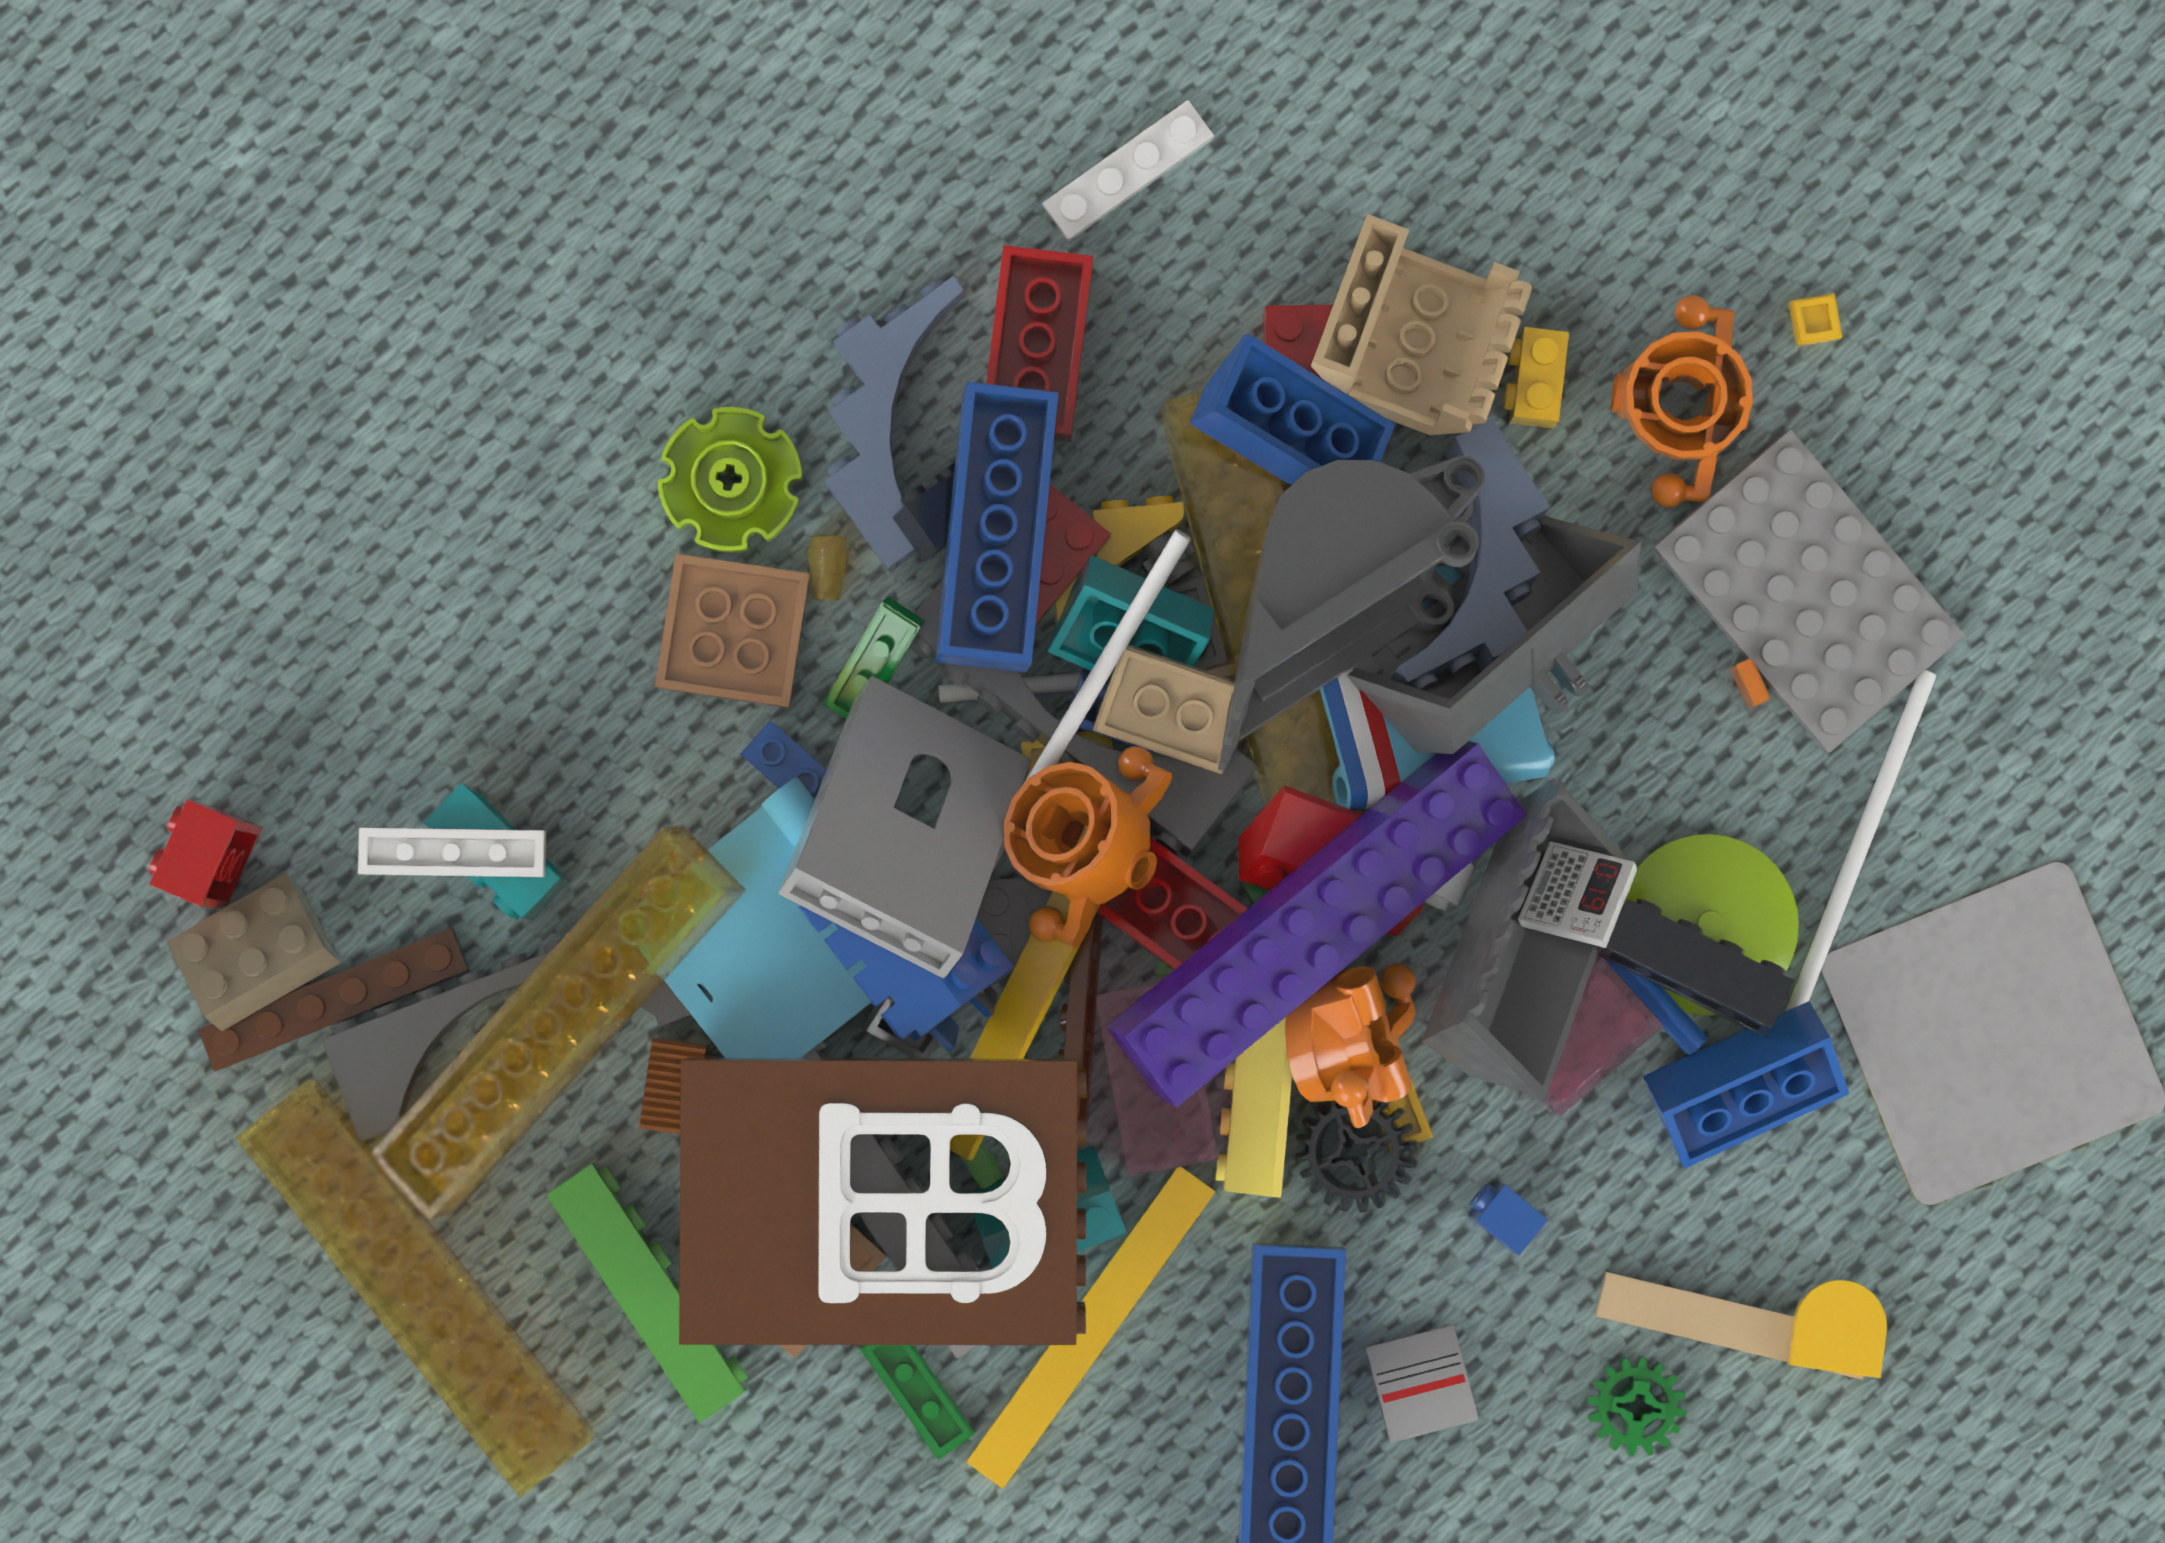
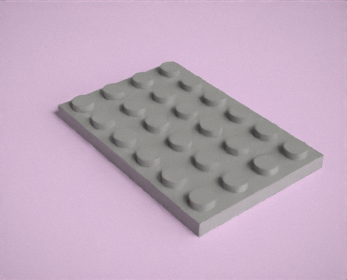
[1652,429,1965,753]

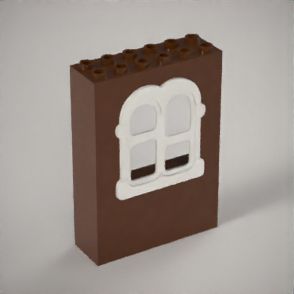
[679,1058,1086,1345]

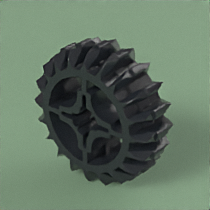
[1295,1100,1419,1213]

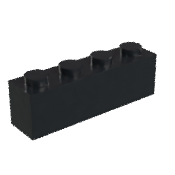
[1599,899,1794,1037]

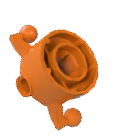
[1610,295,1753,508]
[1004,746,1172,948]
[1285,963,1416,1128]

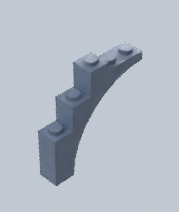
[824,276,965,573]
[1391,418,1549,691]

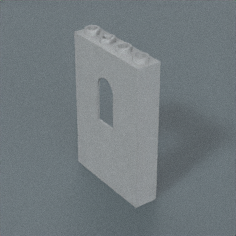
[778,675,1031,979]

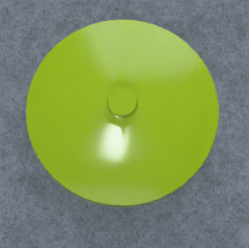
[1623,834,1799,1015]

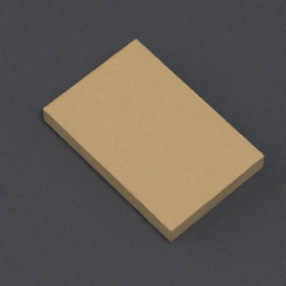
[1093,644,1235,774]

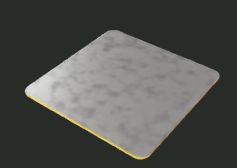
[1822,862,2165,1205]

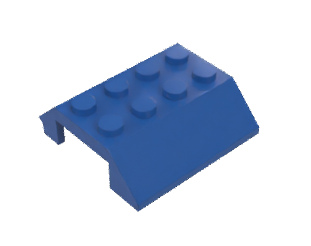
[798,905,1015,1042]

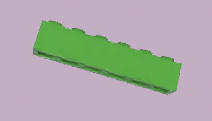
[546,1163,749,1423]

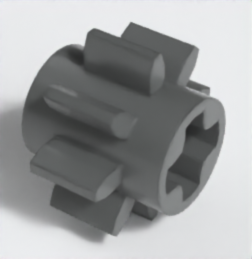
[1142,530,1196,587]

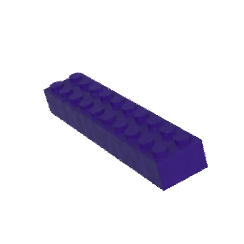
[1106,741,1527,1108]

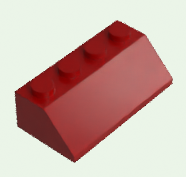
[1239,785,1425,936]

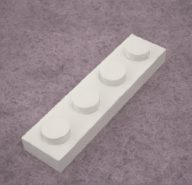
[1042,100,1214,242]
[358,828,546,877]

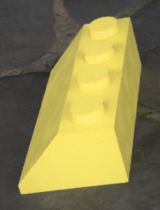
[1215,1017,1292,1198]

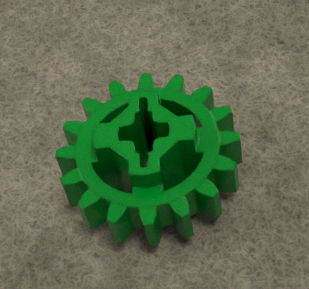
[1586,1356,1687,1457]

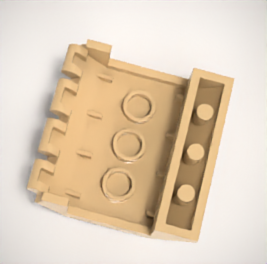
[1311,214,1532,435]

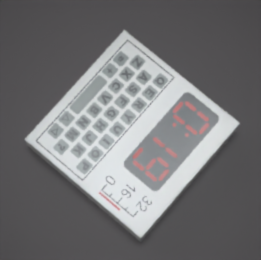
[1518,841,1638,948]

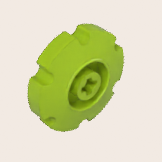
[658,407,803,553]

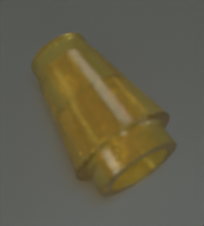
[806,535,851,600]

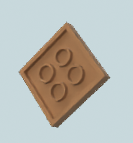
[655,553,811,708]

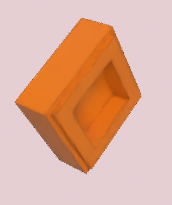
[1729,658,1770,709]

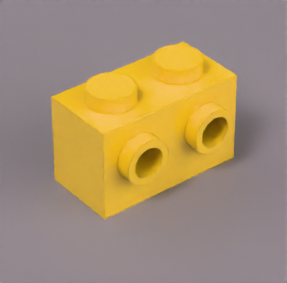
[1503,327,1569,429]

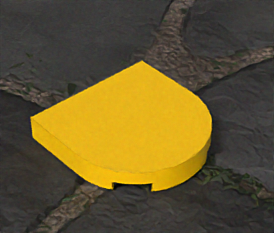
[1788,1279,1887,1378]

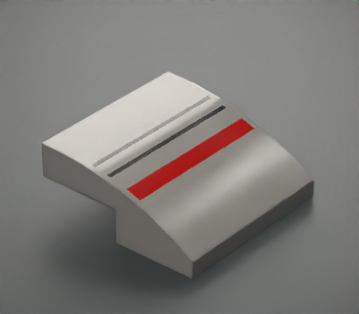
[1365,1325,1478,1443]

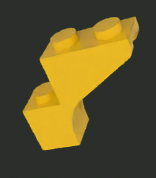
[1056,496,1184,621]

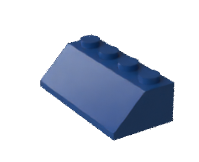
[1190,333,1395,485]
[1643,1001,1850,1169]

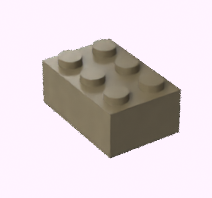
[166,873,340,1031]

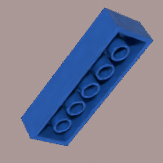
[935,382,1058,673]

